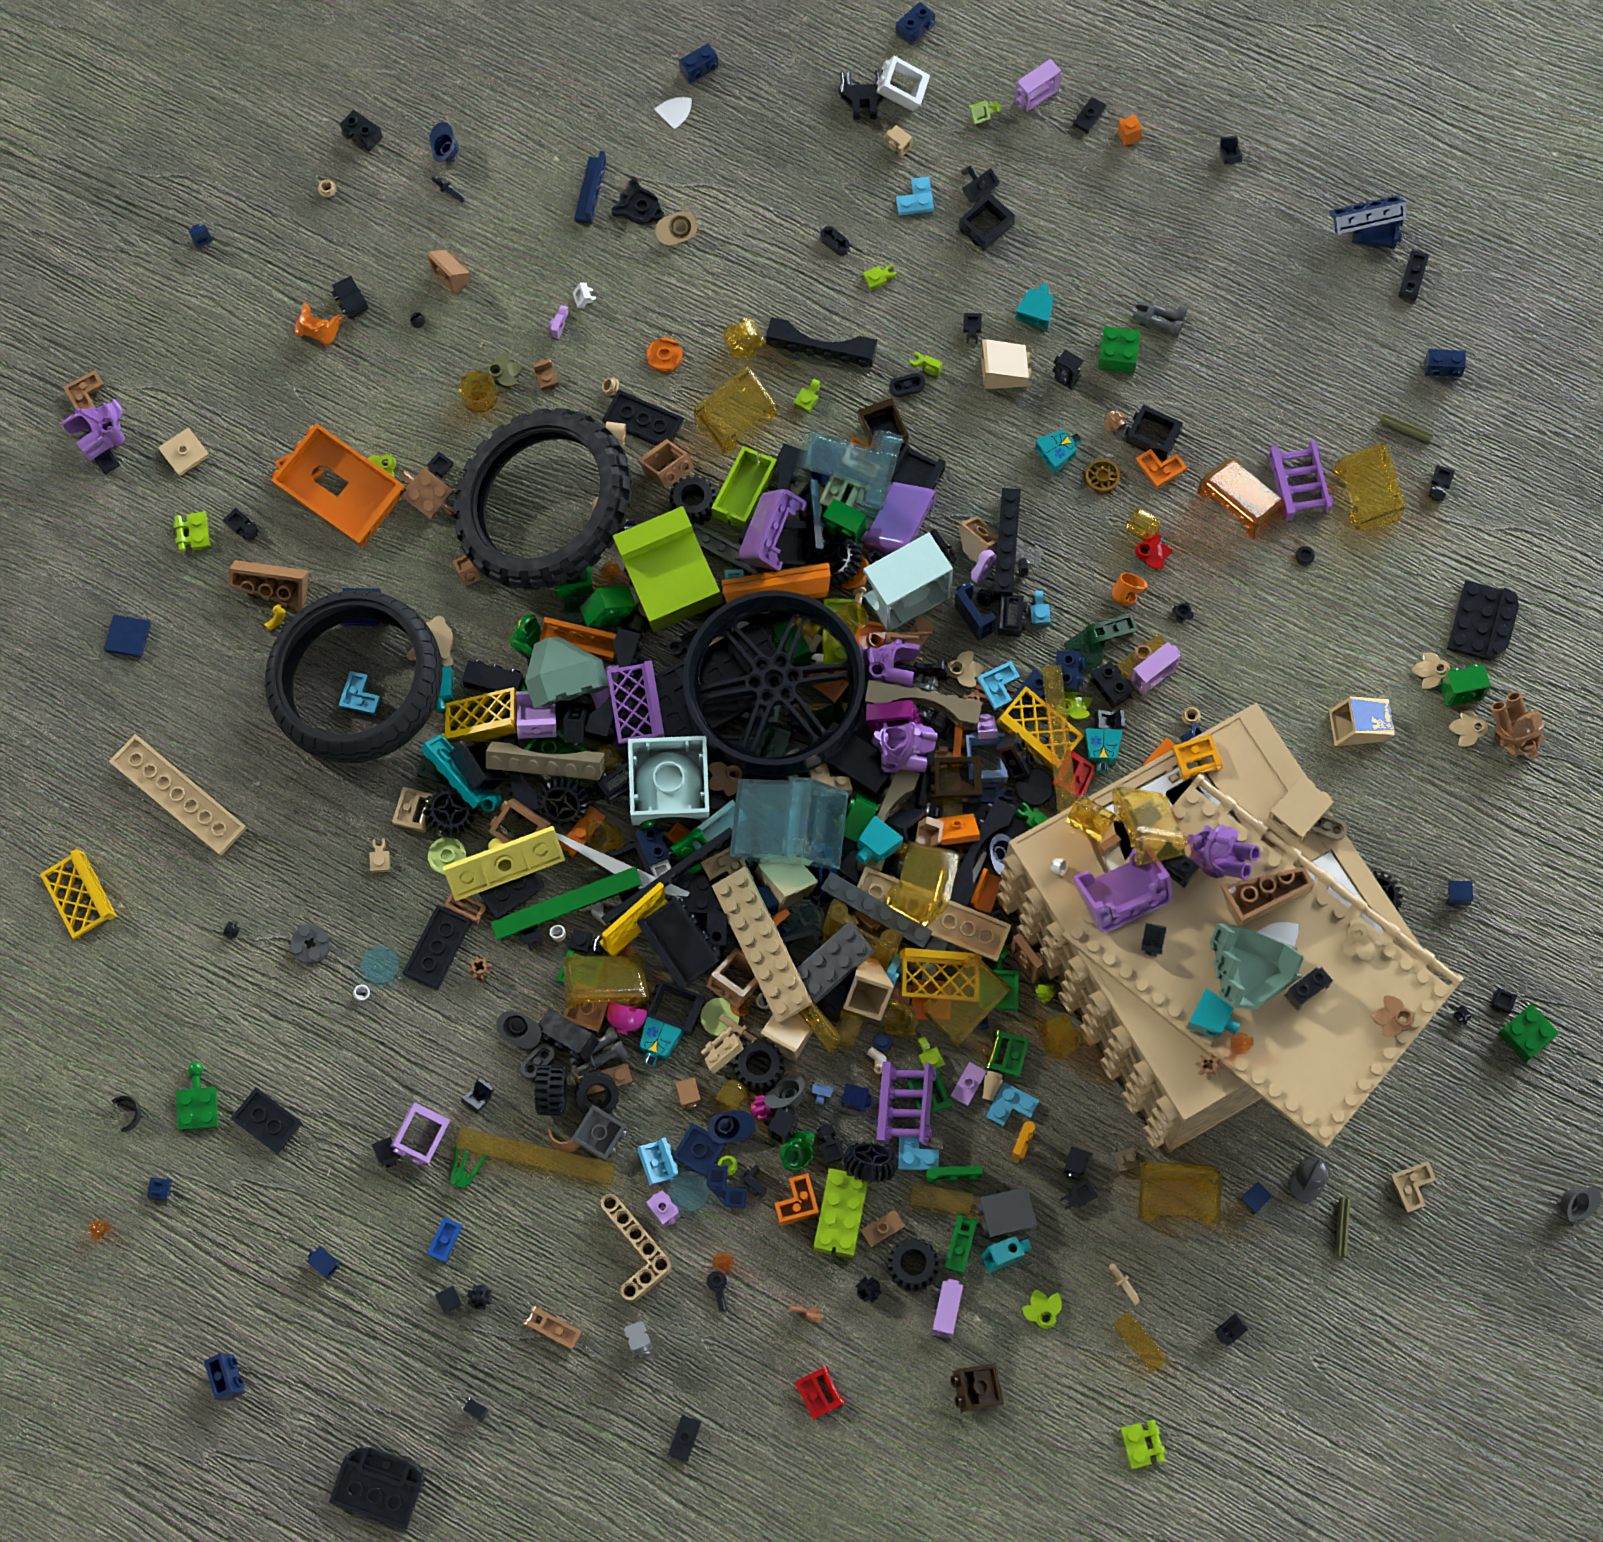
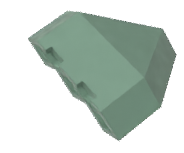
[525,637,609,708]
[1210,923,1304,1010]

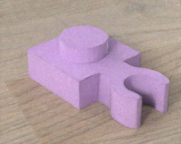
[549,305,569,339]

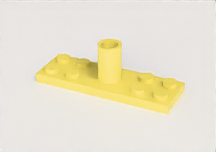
[443,826,565,901]

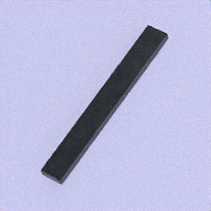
[601,827,736,926]

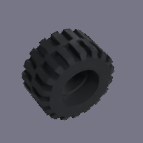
[669,475,716,525]
[734,1039,784,1093]
[534,1065,567,1116]
[888,1237,939,1292]

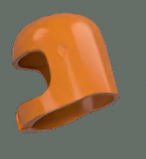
[1112,572,1148,606]

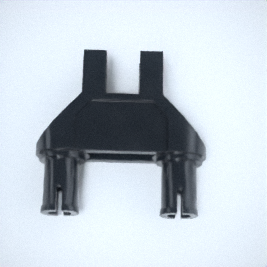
[838,69,885,120]

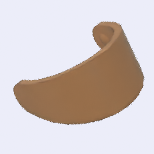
[548,1122,581,1153]

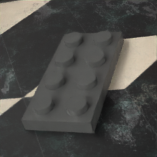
[796,921,875,1003]

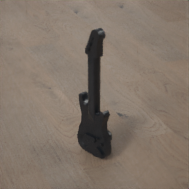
[894,659,949,680]

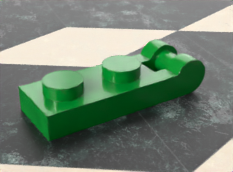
[926,1166,983,1183]
[944,1214,978,1274]

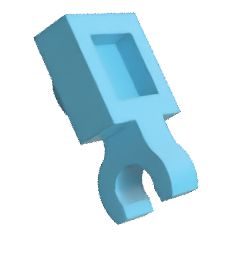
[1030,591,1051,625]

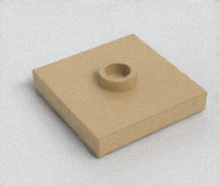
[158,427,210,477]

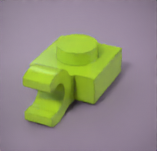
[969,101,1002,124]
[909,352,942,377]
[793,378,821,414]
[917,1036,945,1069]

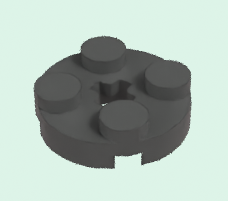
[291,925,331,964]

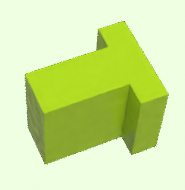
[613,506,723,632]

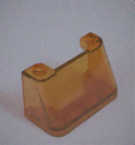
[1197,458,1284,539]

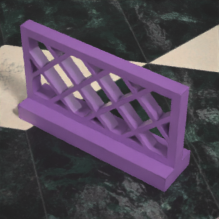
[607,660,665,744]

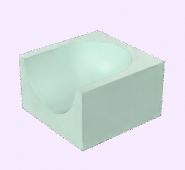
[863,533,953,632]
[628,736,709,826]

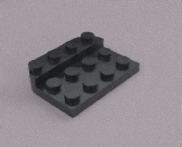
[1447,580,1519,661]
[329,1446,424,1530]

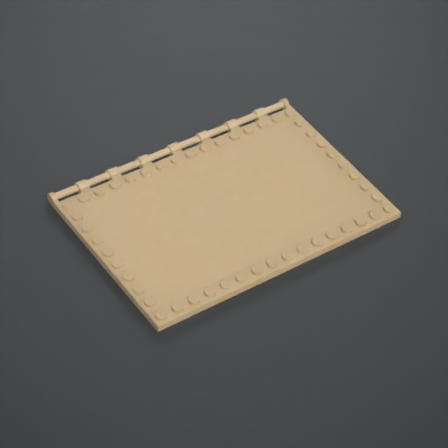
[1062,774,1464,1149]

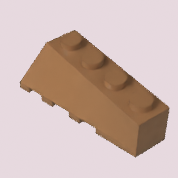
[229,560,309,612]
[1221,867,1315,926]

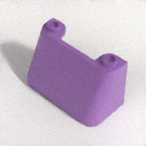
[862,482,936,557]
[739,489,807,571]
[1073,843,1173,933]

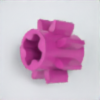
[751,1095,775,1121]

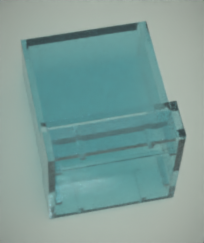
[796,430,903,510]
[729,777,848,869]

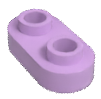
[971,550,997,584]

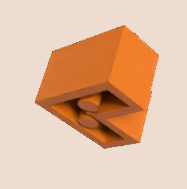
[774,1173,819,1227]

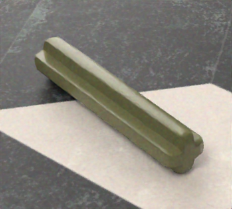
[1380,413,1434,443]
[1335,1198,1350,1258]

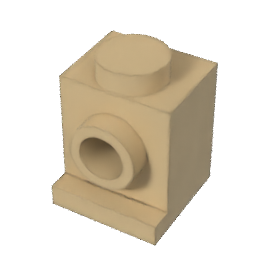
[884,125,913,158]

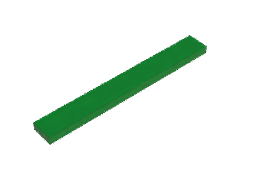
[491,866,643,941]

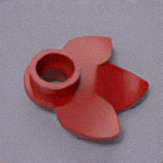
[1135,534,1173,569]

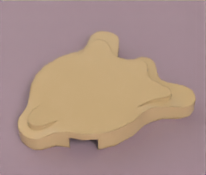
[407,616,454,667]

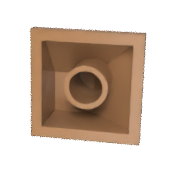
[959,516,998,563]

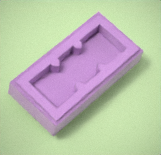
[950,1062,987,1107]

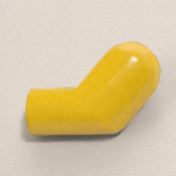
[264,605,286,632]

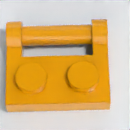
[1172,735,1223,781]
[1010,1121,1035,1163]

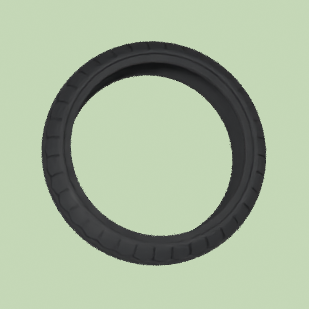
[265,590,442,763]

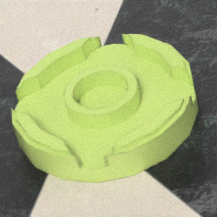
[428,837,467,875]
[700,998,740,1037]

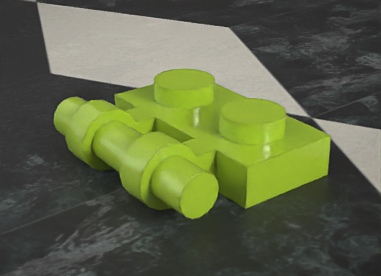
[173,511,211,552]
[1120,1420,1166,1470]

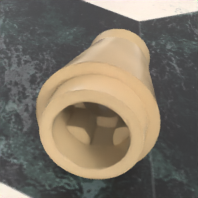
[982,1071,1004,1102]

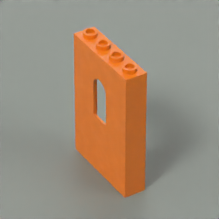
[271,423,406,548]

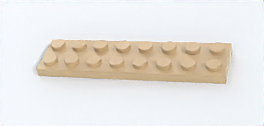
[109,734,247,856]
[857,866,1011,962]
[712,867,813,1023]

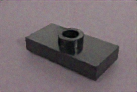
[1073,97,1107,134]
[668,1415,702,1462]

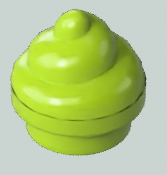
[1036,984,1055,1004]

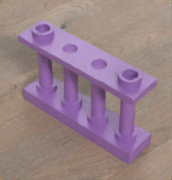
[1268,439,1333,521]
[876,1061,936,1146]

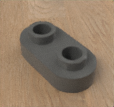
[521,1044,555,1080]

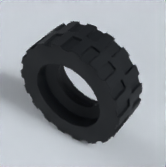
[574,1071,619,1114]

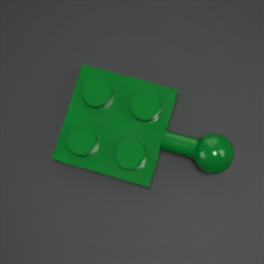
[978,946,1019,1011]
[176,1062,219,1131]

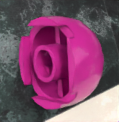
[607,1001,647,1034]

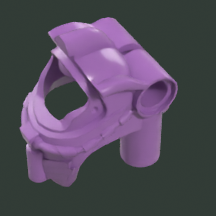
[61,400,125,462]
[859,639,920,688]
[871,722,938,773]
[1185,825,1260,880]

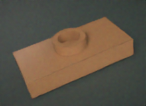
[860,1209,905,1248]

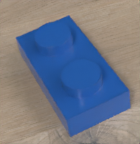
[427,1217,463,1263]

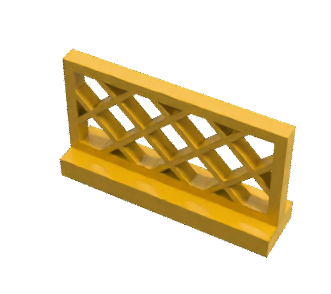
[995,686,1084,772]
[442,687,517,747]
[40,848,117,939]
[599,882,668,957]
[900,948,981,1002]

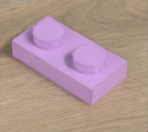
[976,714,998,739]

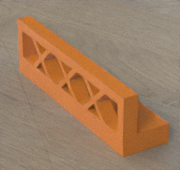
[539,617,616,662]

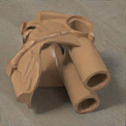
[1491,692,1545,759]

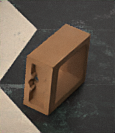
[638,439,695,489]
[489,798,551,843]
[706,948,759,1009]

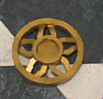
[1085,459,1120,493]

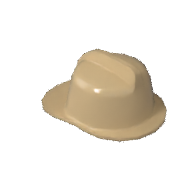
[655,211,698,245]

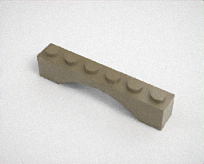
[863,679,982,730]
[486,741,605,780]
[855,769,920,872]

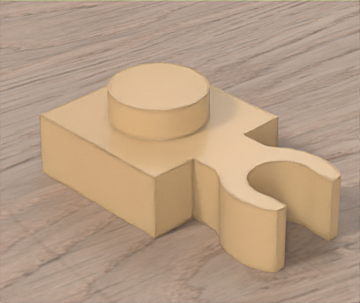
[369,838,391,873]

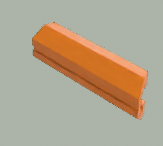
[722,563,830,603]

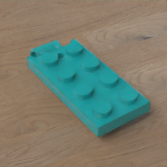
[420,734,503,812]

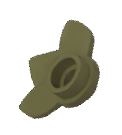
[486,353,523,387]

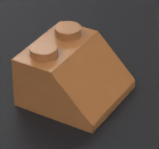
[427,250,471,294]

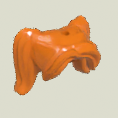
[295,303,344,345]

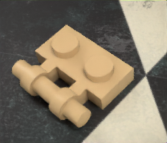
[701,1026,744,1074]

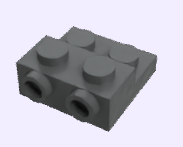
[571,1104,627,1160]

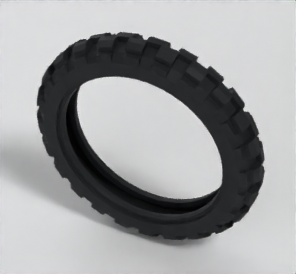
[453,408,632,590]

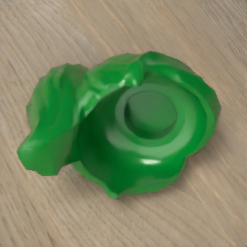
[509,614,541,658]
[780,1131,815,1172]

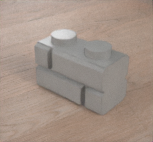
[624,1321,653,1358]

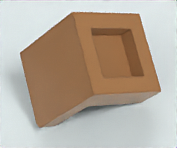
[915,816,944,849]

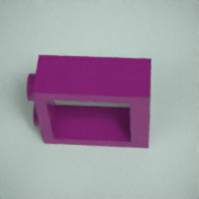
[866,700,922,736]

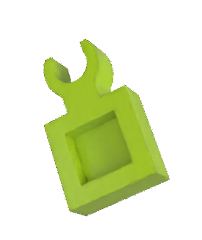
[863,264,897,290]

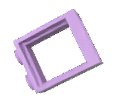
[1015,59,1061,113]
[1130,642,1181,696]
[390,1102,450,1166]
[932,1279,963,1340]

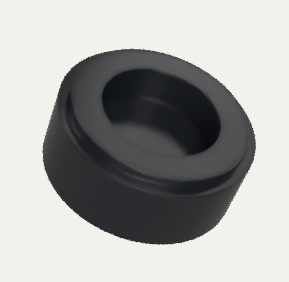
[1295,546,1315,566]

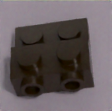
[950,1363,1004,1413]

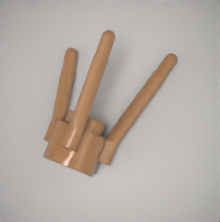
[886,631,932,662]

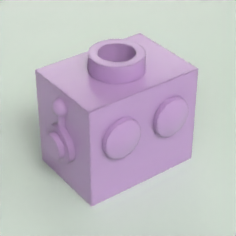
[646,1190,680,1228]

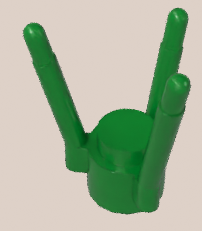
[449,1139,488,1189]

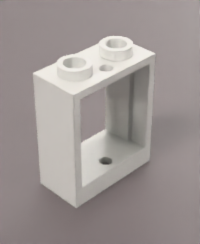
[877,56,930,111]

